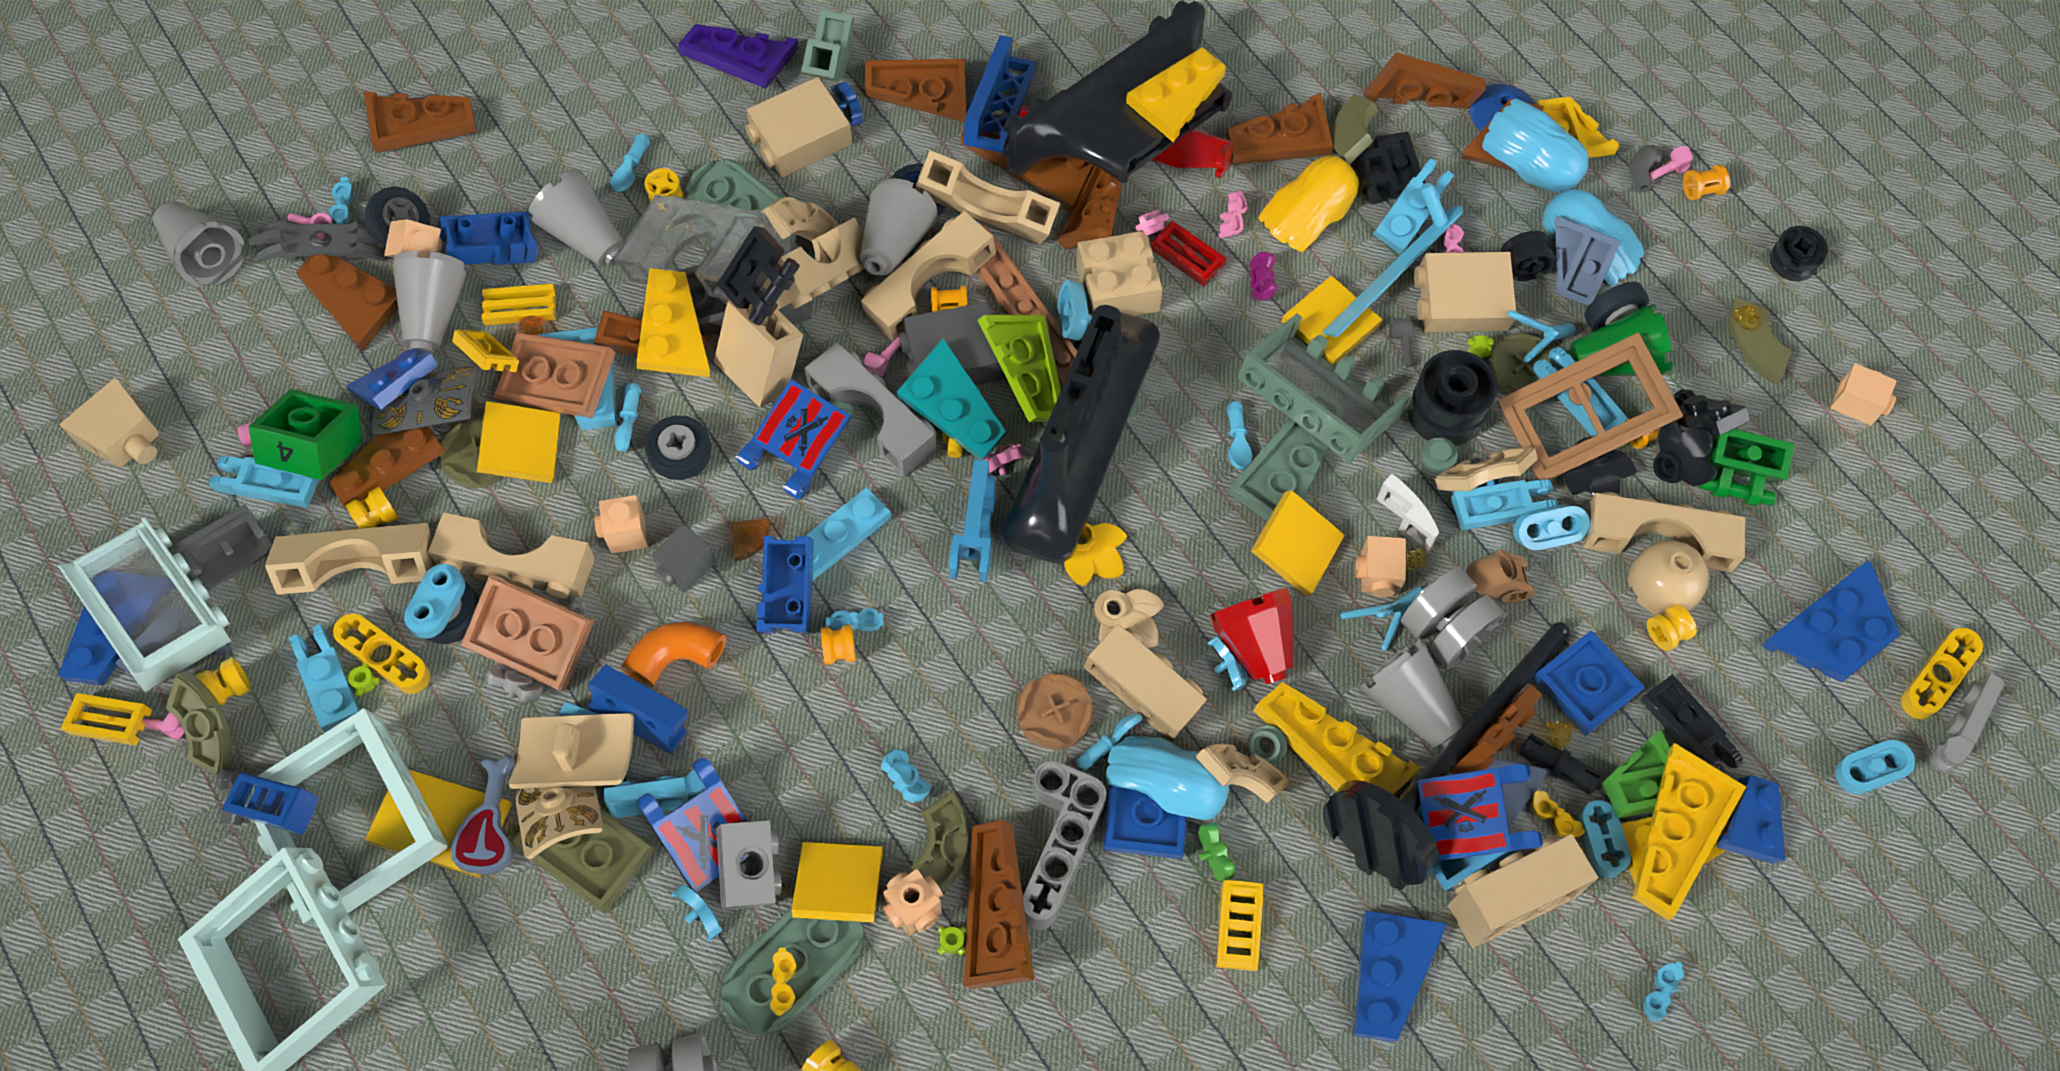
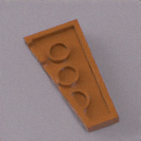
[961,121,1094,212]
[963,820,1034,989]

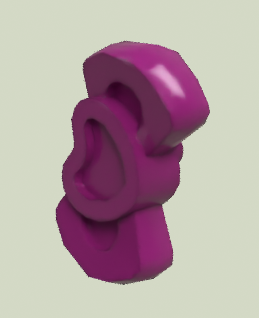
[1249,252,1278,301]

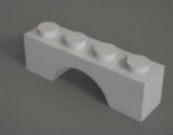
[804,342,936,478]

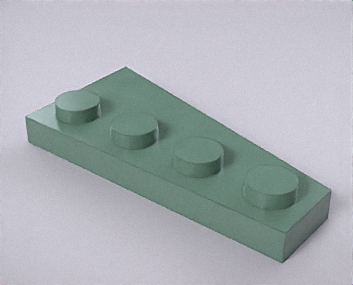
[1228,388,1346,522]

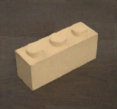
[1084,624,1207,743]

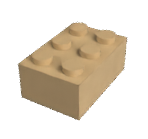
[1448,834,1598,949]

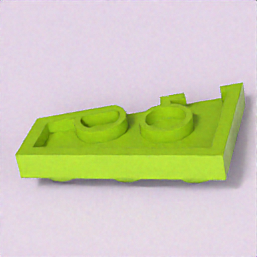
[977,315,1061,422]

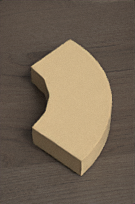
[760,197,839,242]
[1435,447,1538,491]
[1196,743,1290,803]

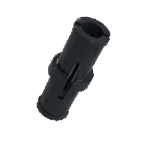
[1519,733,1602,795]

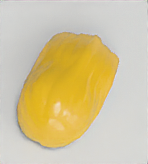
[1258,156,1359,252]

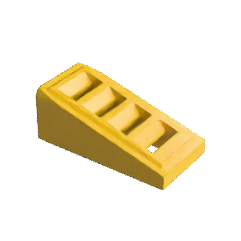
[1216,880,1264,971]

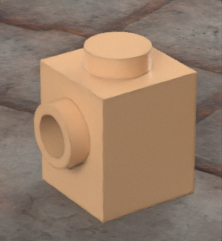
[384,219,442,258]
[1830,363,1897,426]
[594,495,648,554]
[1355,536,1406,597]

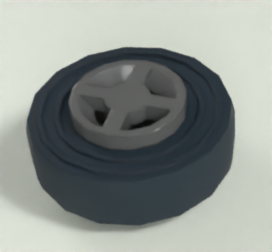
[364,186,430,247]

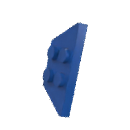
[1762,560,1900,682]

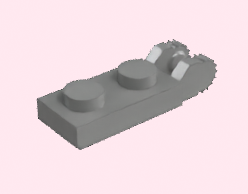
[1929,673,2005,774]

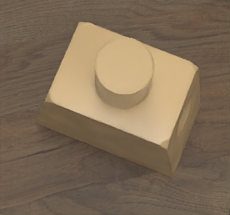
[59,378,159,467]

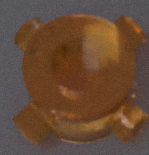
[518,316,545,336]

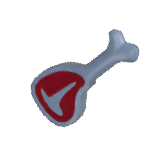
[451,755,516,875]

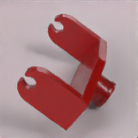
[1152,129,1233,178]

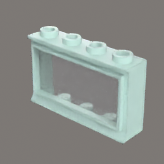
[58,517,231,692]

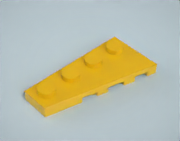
[1253,682,1422,795]
[1632,743,1746,921]

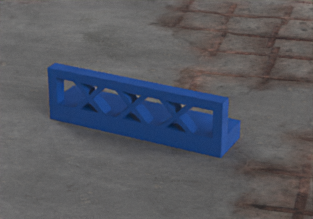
[964,35,1037,153]

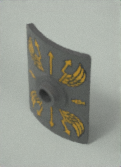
[372,364,483,436]

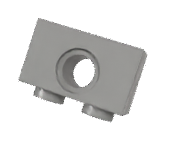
[716,820,782,910]

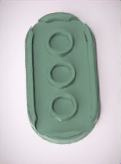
[686,159,798,252]
[721,906,864,1035]

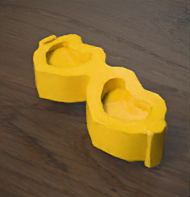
[1530,790,1585,838]
[770,947,797,1016]

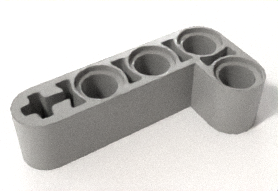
[1023,761,1106,930]

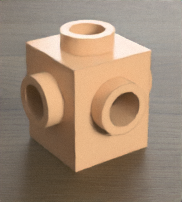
[882,869,943,937]

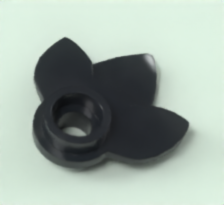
[1653,421,1717,486]
[1564,436,1637,496]

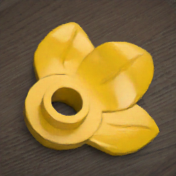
[1064,523,1127,587]

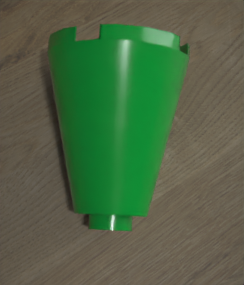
[1566,304,1673,376]

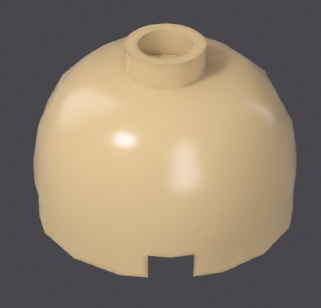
[1628,540,1710,615]

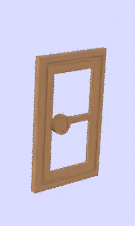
[1496,332,1683,480]

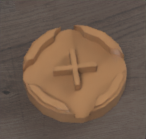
[1016,673,1094,750]

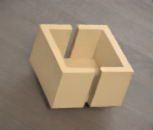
[1076,231,1163,317]

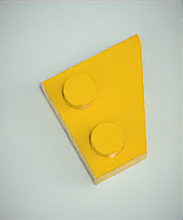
[1536,96,1619,158]

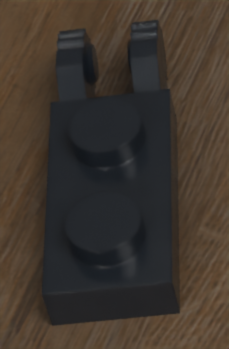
[1674,389,1750,435]
[1640,674,1743,773]

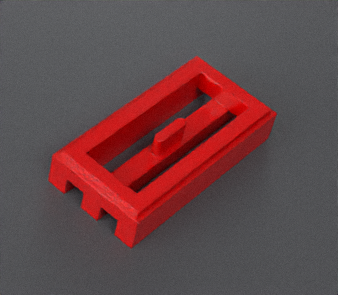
[1151,220,1227,287]

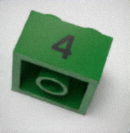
[248,389,362,480]

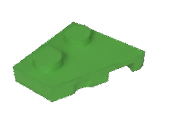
[1602,731,1670,819]

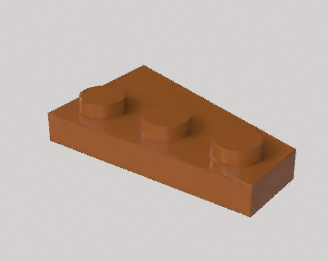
[1364,52,1486,109]
[1226,92,1333,164]
[1057,166,1122,249]
[296,254,398,352]
[1450,684,1542,775]

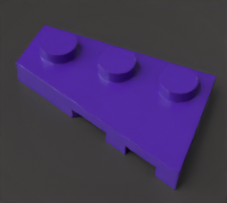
[678,24,798,89]

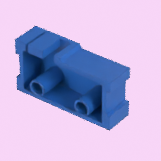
[438,211,538,265]
[756,536,814,634]
[589,664,688,754]

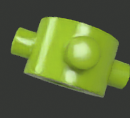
[1467,335,1494,359]
[345,663,380,696]
[937,925,966,956]

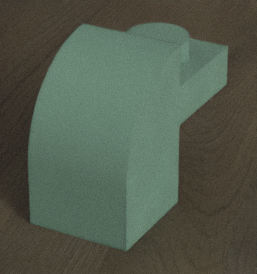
[801,9,855,82]

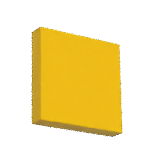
[1281,276,1382,366]
[476,401,560,483]
[1251,490,1345,596]
[792,842,883,922]

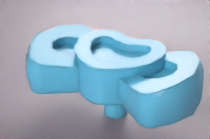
[881,749,931,803]

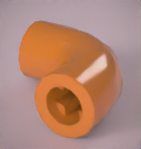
[620,621,726,687]

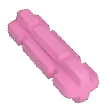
[1135,209,1169,235]

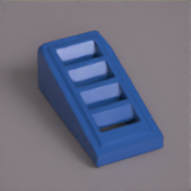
[222,772,319,835]

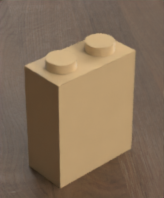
[745,77,853,178]
[1414,252,1516,332]
[714,300,803,408]

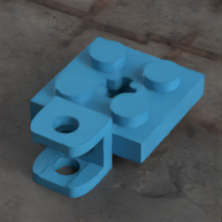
[949,459,996,582]

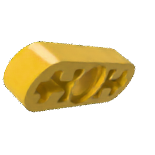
[333,614,431,694]
[1901,628,1983,720]

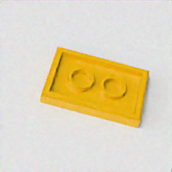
[365,769,512,879]

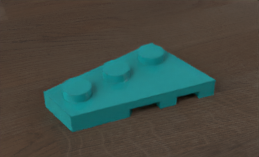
[897,339,1006,460]

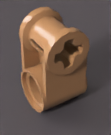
[1466,549,1535,603]

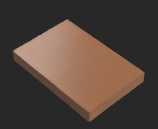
[493,332,616,418]
[461,575,595,691]

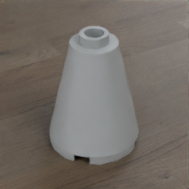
[528,169,625,266]
[860,178,938,275]
[153,201,245,287]
[393,251,467,353]
[1359,638,1465,748]

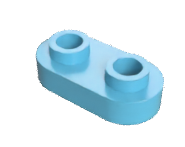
[1057,279,1092,341]
[1513,504,1590,550]
[404,564,465,639]
[1835,740,1915,795]

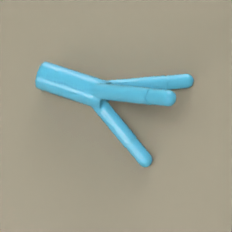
[1507,310,1576,363]
[1340,586,1423,651]

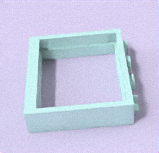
[245,708,449,928]
[178,847,387,1071]

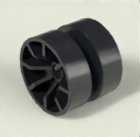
[1408,350,1497,446]

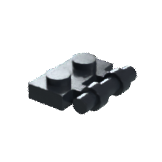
[1352,132,1426,204]
[717,226,800,326]

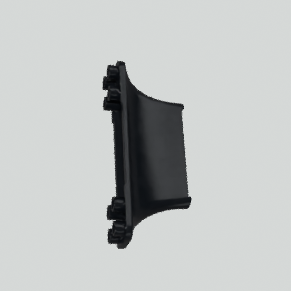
[1003,0,1232,183]
[1003,305,1160,563]

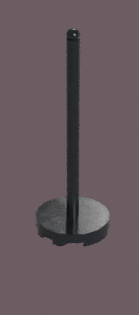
[1323,622,1570,890]

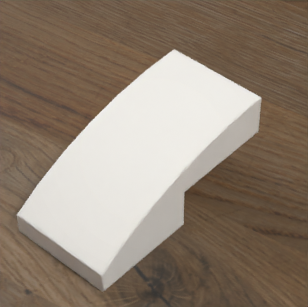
[1377,474,1440,553]

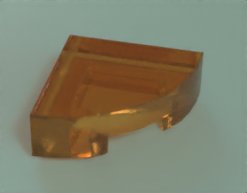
[732,519,771,561]

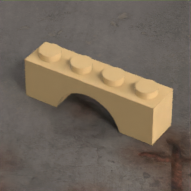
[914,150,1060,245]
[861,211,996,342]
[763,217,865,310]
[1583,492,1746,573]
[428,512,595,599]
[265,523,434,595]

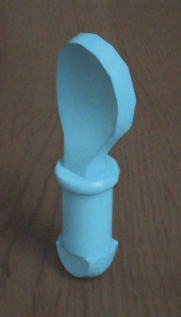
[610,133,650,192]
[614,382,641,452]
[1226,401,1252,470]
[1076,713,1143,770]

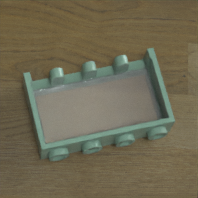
[1237,313,1410,464]

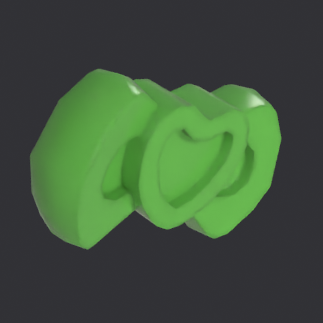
[1198,823,1236,882]

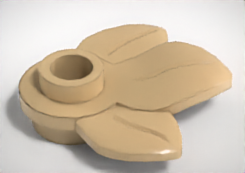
[1094,589,1164,648]

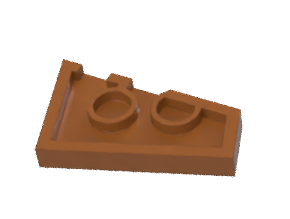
[865,58,966,123]
[364,91,477,153]
[330,427,446,511]

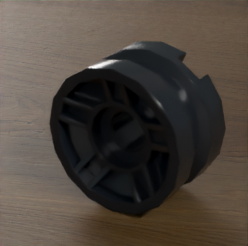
[1769,226,1828,282]
[1501,231,1556,281]

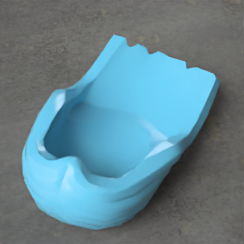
[1483,98,1589,192]
[1542,190,1644,286]
[1106,736,1229,820]

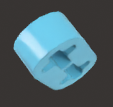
[1577,800,1631,878]

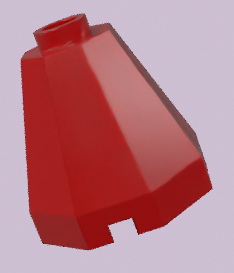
[1209,587,1293,685]

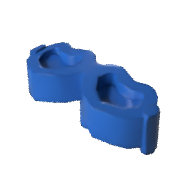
[831,82,863,127]

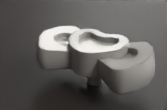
[486,664,543,702]

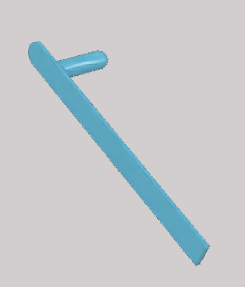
[1323,183,1463,337]

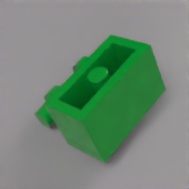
[1698,429,1795,506]

